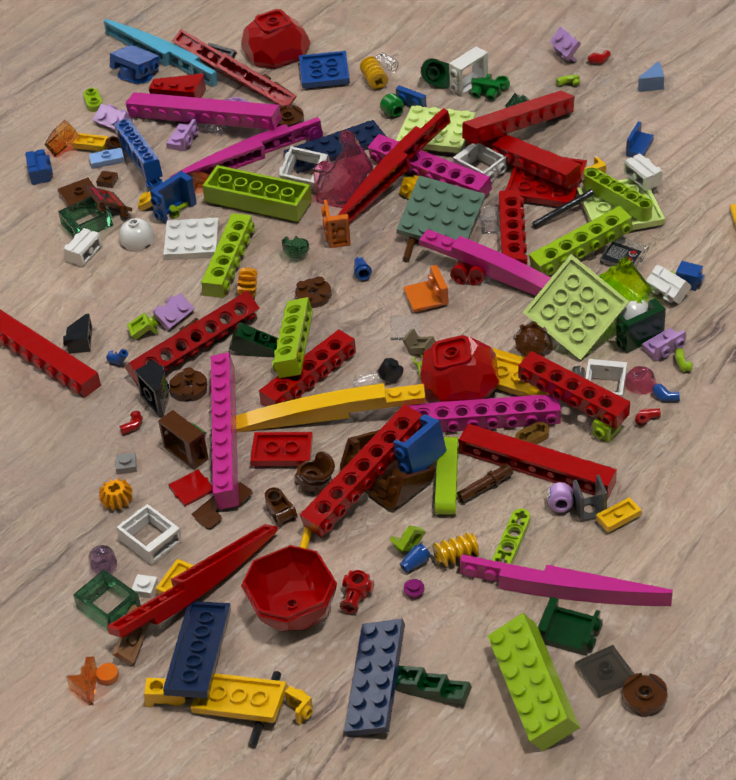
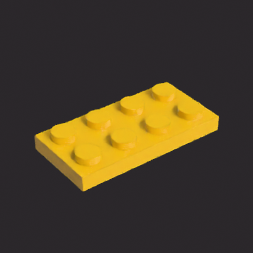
[496,354,548,396]
[190,673,288,723]

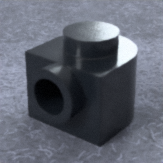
[376,358,403,384]

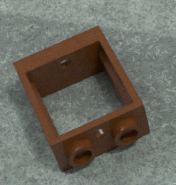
[158,410,209,470]

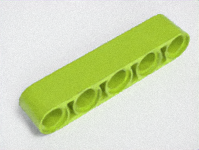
[584,167,653,222]
[435,437,458,515]

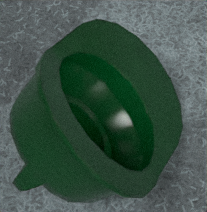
[420,58,450,89]

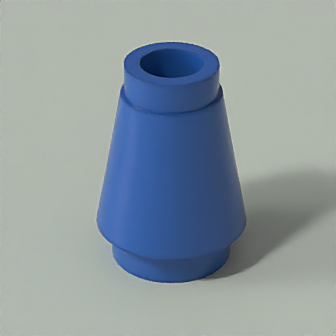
[354,257,372,280]
[399,543,431,573]

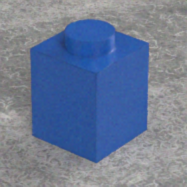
[676,261,705,291]

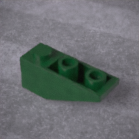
[229,322,279,358]

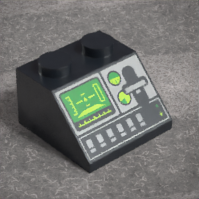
[135,360,170,418]

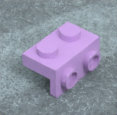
[549,26,582,62]
[93,103,133,131]
[152,293,195,331]

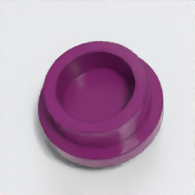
[307,126,323,141]
[403,579,425,599]

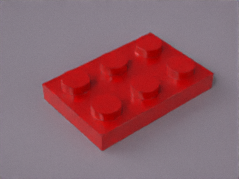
[250,432,313,466]

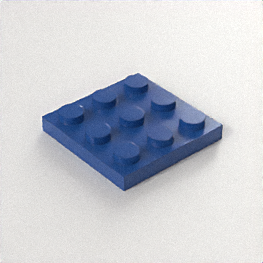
[299,51,350,89]

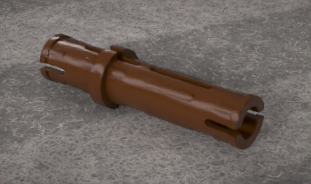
[457,463,513,503]

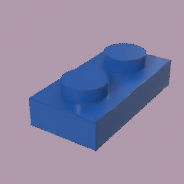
[396,85,427,107]

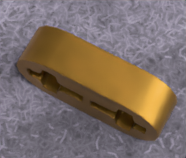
[515,422,549,445]

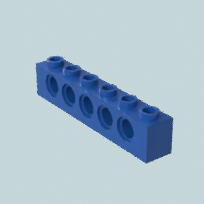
[114,119,163,181]

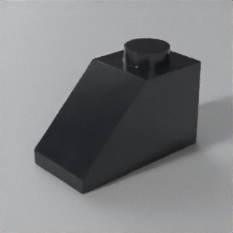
[63,313,92,354]

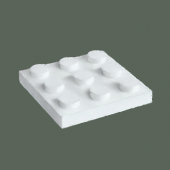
[163,218,219,260]

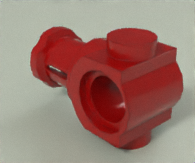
[340,570,374,614]

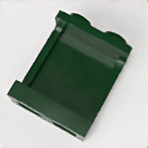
[615,298,666,353]
[538,597,603,656]

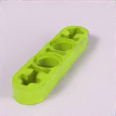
[492,508,530,565]

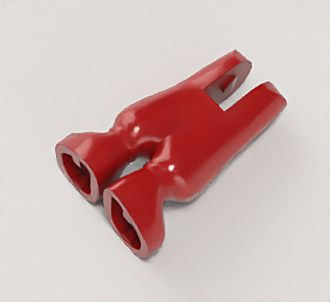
[450,260,485,286]

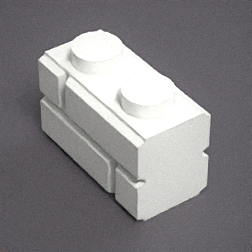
[624,153,663,191]
[63,228,102,267]
[646,265,691,304]

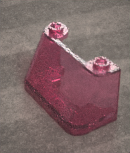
[313,130,373,208]

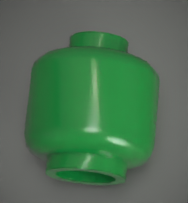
[380,93,404,117]

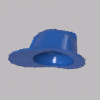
[117,63,153,84]

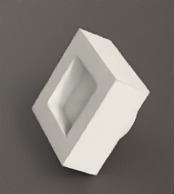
[131,574,158,598]

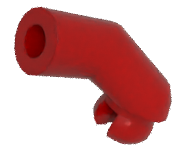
[587,50,611,64]
[635,408,661,425]
[119,410,143,435]

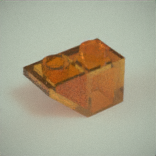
[44,120,80,157]

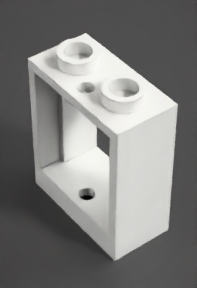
[449,46,488,96]
[453,143,507,182]
[279,146,331,192]
[586,359,627,397]
[117,504,182,565]

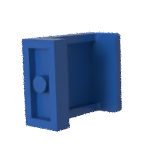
[110,45,159,79]
[150,171,197,224]
[393,414,447,475]

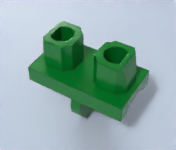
[471,74,502,101]

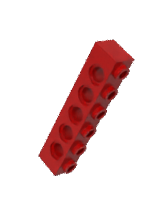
[499,190,528,265]
[259,329,356,407]
[518,351,630,429]

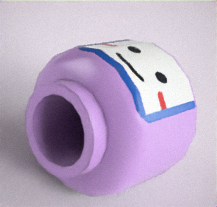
[547,482,574,513]

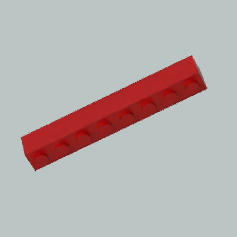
[462,90,575,144]
[465,134,582,189]
[0,309,101,398]
[458,424,617,499]

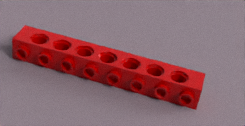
[125,290,260,386]
[300,404,423,538]

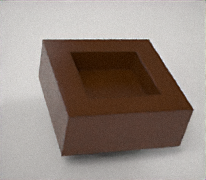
[96,171,119,188]

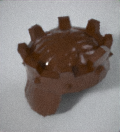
[513,321,553,357]
[294,451,335,496]

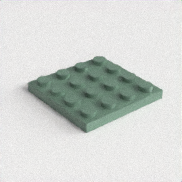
[396,176,485,240]

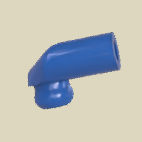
[106,349,129,365]
[652,384,680,401]

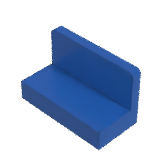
[626,121,654,158]

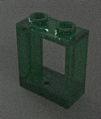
[58,197,113,238]
[73,569,141,631]

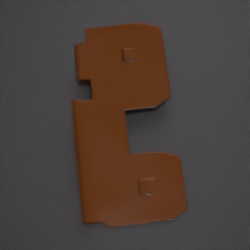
[191,482,253,528]

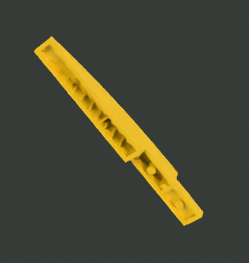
[236,383,426,432]

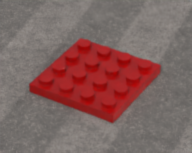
[505,157,587,209]

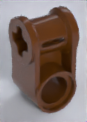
[264,487,298,526]

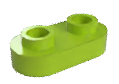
[83,88,103,112]

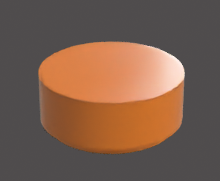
[96,663,119,685]

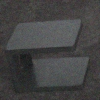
[573,475,607,522]

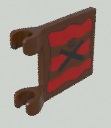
[84,185,133,218]

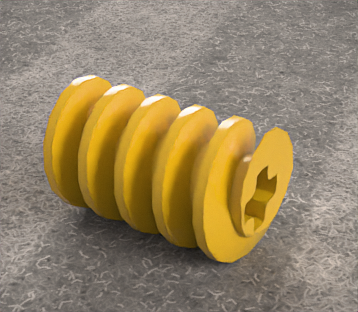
[360,56,388,89]
[433,532,479,567]

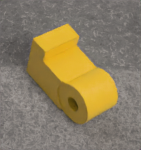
[144,678,186,707]

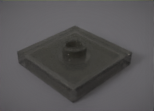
[575,645,634,698]

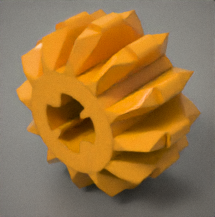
[237,267,258,298]
[99,477,133,511]

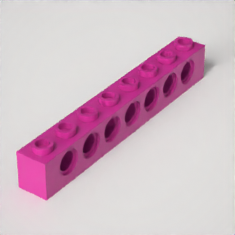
[368,134,492,197]
[407,394,561,432]

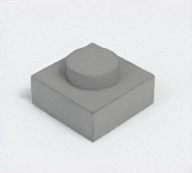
[116,453,137,475]

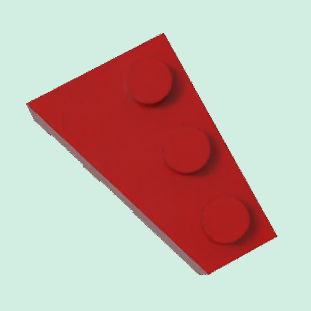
[149,73,206,98]

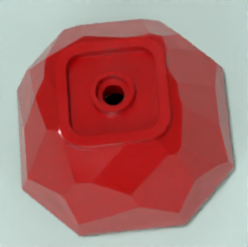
[241,9,310,69]
[420,335,500,403]
[241,545,337,632]

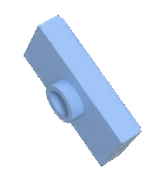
[89,148,125,168]

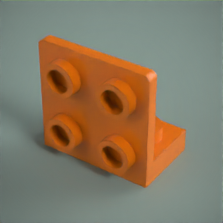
[321,199,351,248]
[403,265,449,312]

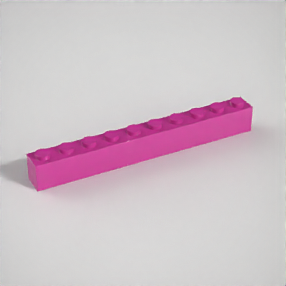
[125,92,282,130]
[211,352,239,510]

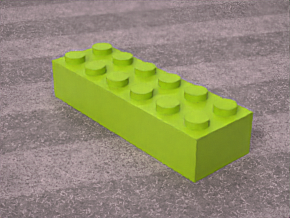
[202,165,312,222]
[487,613,580,751]

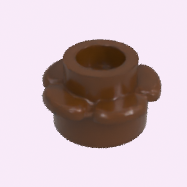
[105,136,121,150]

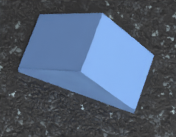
[638,62,664,92]

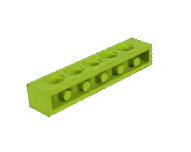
[529,206,633,276]
[201,213,255,298]
[272,297,313,378]

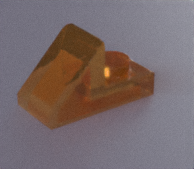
[66,656,98,705]

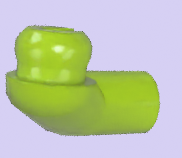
[556,74,581,86]
[675,348,692,372]

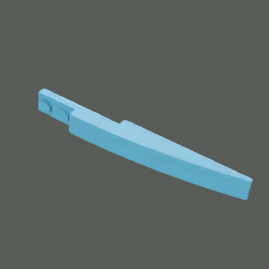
[103,19,218,87]

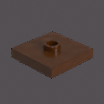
[57,177,95,211]

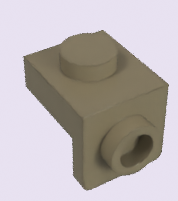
[402,329,436,355]

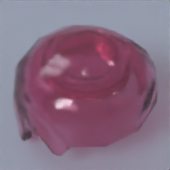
[625,366,656,394]

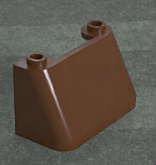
[340,430,436,509]

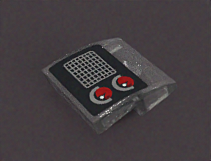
[599,237,649,274]

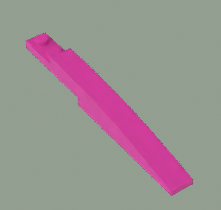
[170,117,322,184]
[419,229,551,296]
[460,555,673,606]

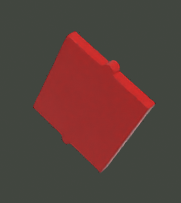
[168,469,213,507]

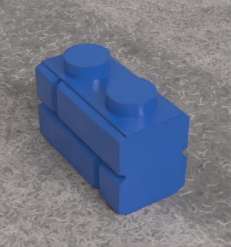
[25,149,53,185]

